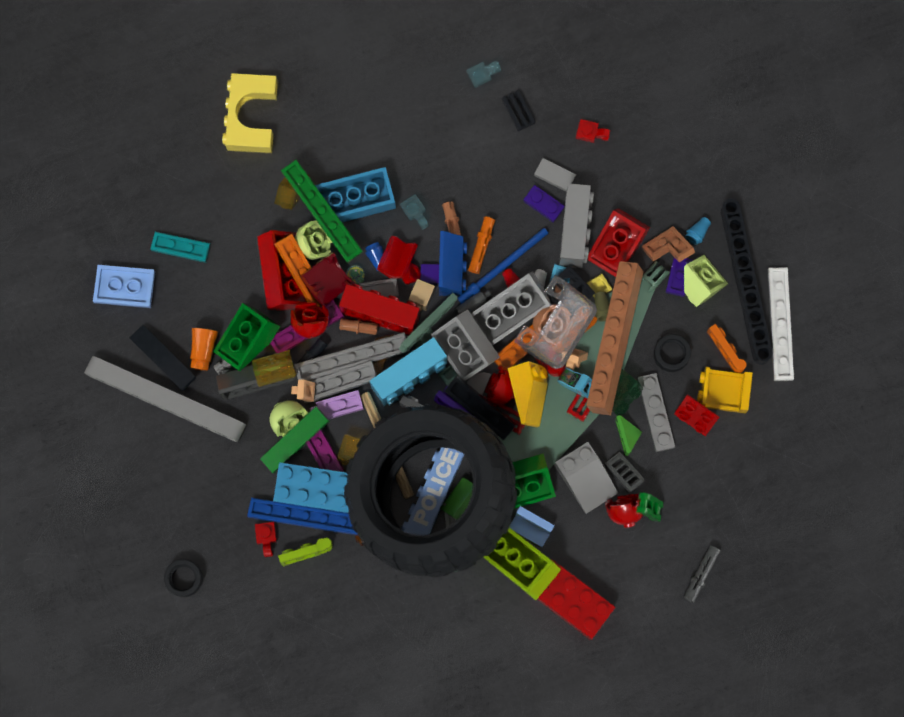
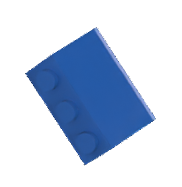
[439,231,467,296]

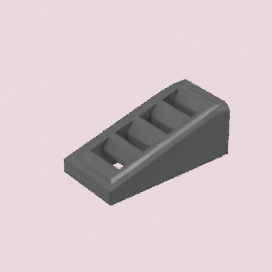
[605,452,645,494]

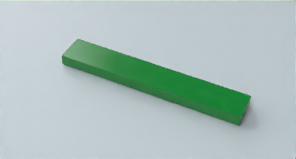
[281,160,363,263]

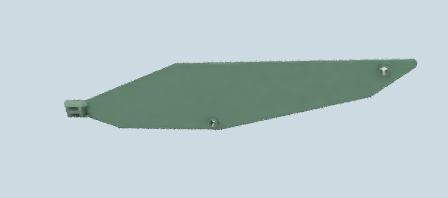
[455,261,670,572]

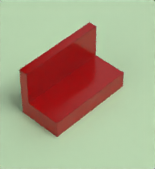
[377,236,418,278]

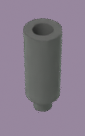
[455,290,492,315]

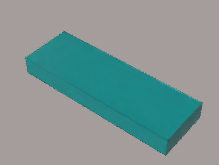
[150,232,211,263]

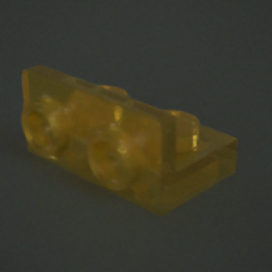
[252,350,296,387]

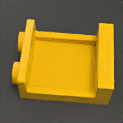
[697,367,753,414]

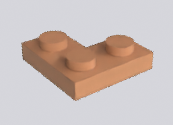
[642,226,695,262]

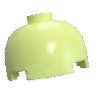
[295,220,332,260]
[269,400,308,437]

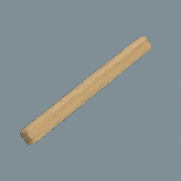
[360,392,414,499]

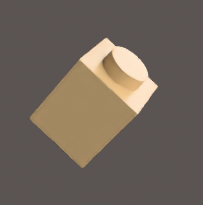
[408,279,435,311]

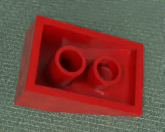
[587,208,650,277]

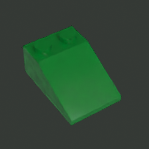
[213,303,281,371]

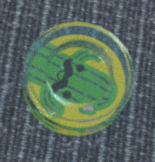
[346,265,365,285]

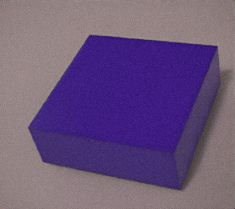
[420,264,439,284]

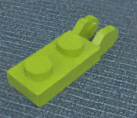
[278,537,333,566]

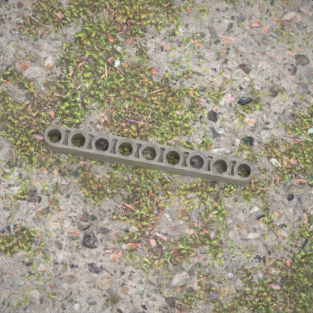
[84,356,246,442]

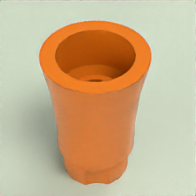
[190,328,218,371]

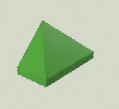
[615,415,642,456]

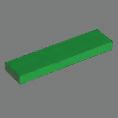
[260,407,330,473]

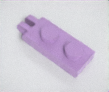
[309,390,364,419]

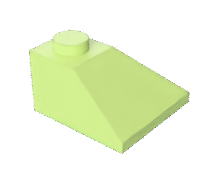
[684,255,728,307]

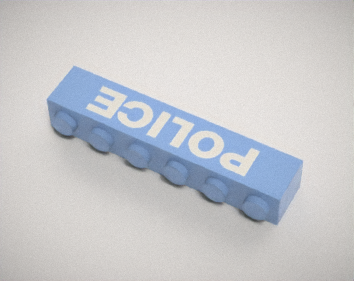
[401,448,464,535]

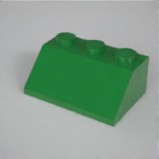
[512,454,556,508]

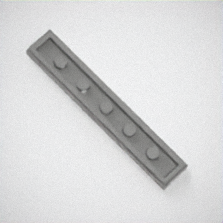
[294,333,410,381]

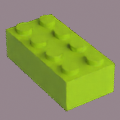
[483,527,561,600]

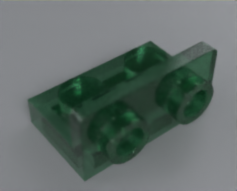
[612,369,643,416]

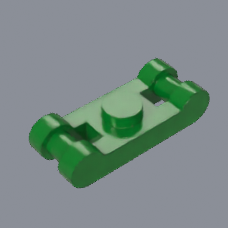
[636,493,664,522]

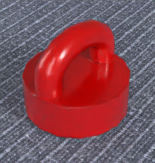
[402,263,421,284]

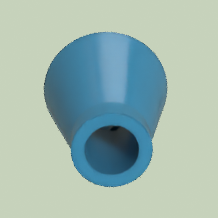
[685,217,711,245]

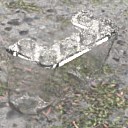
[514,275,597,369]

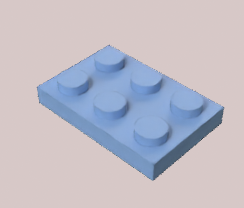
[93,265,155,308]

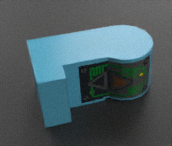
[557,368,592,399]

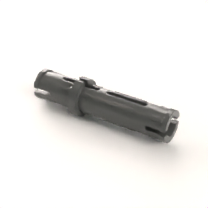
[683,545,721,603]

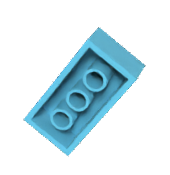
[370,337,447,406]

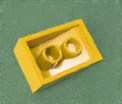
[508,361,548,427]

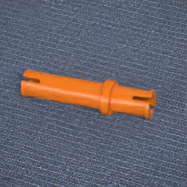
[468,217,496,274]

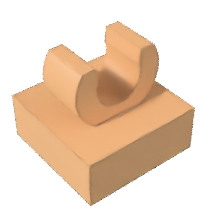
[561,347,588,370]
[291,379,315,402]

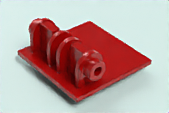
[674,395,719,436]

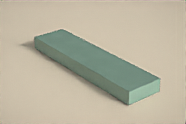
[399,293,458,354]

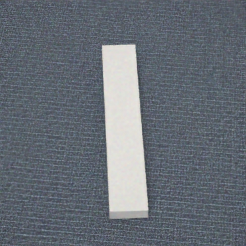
[768,267,794,381]

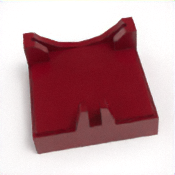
[300,253,355,307]

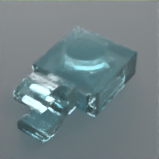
[466,61,501,88]
[400,194,429,230]

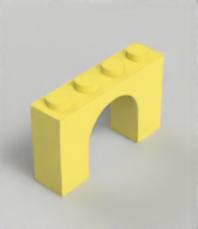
[223,73,278,153]

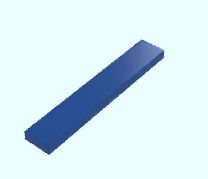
[247,498,359,536]

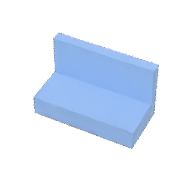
[509,506,554,547]

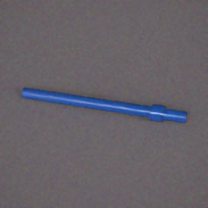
[457,228,549,304]

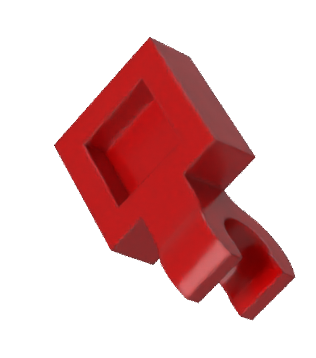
[576,119,610,143]
[255,522,277,557]

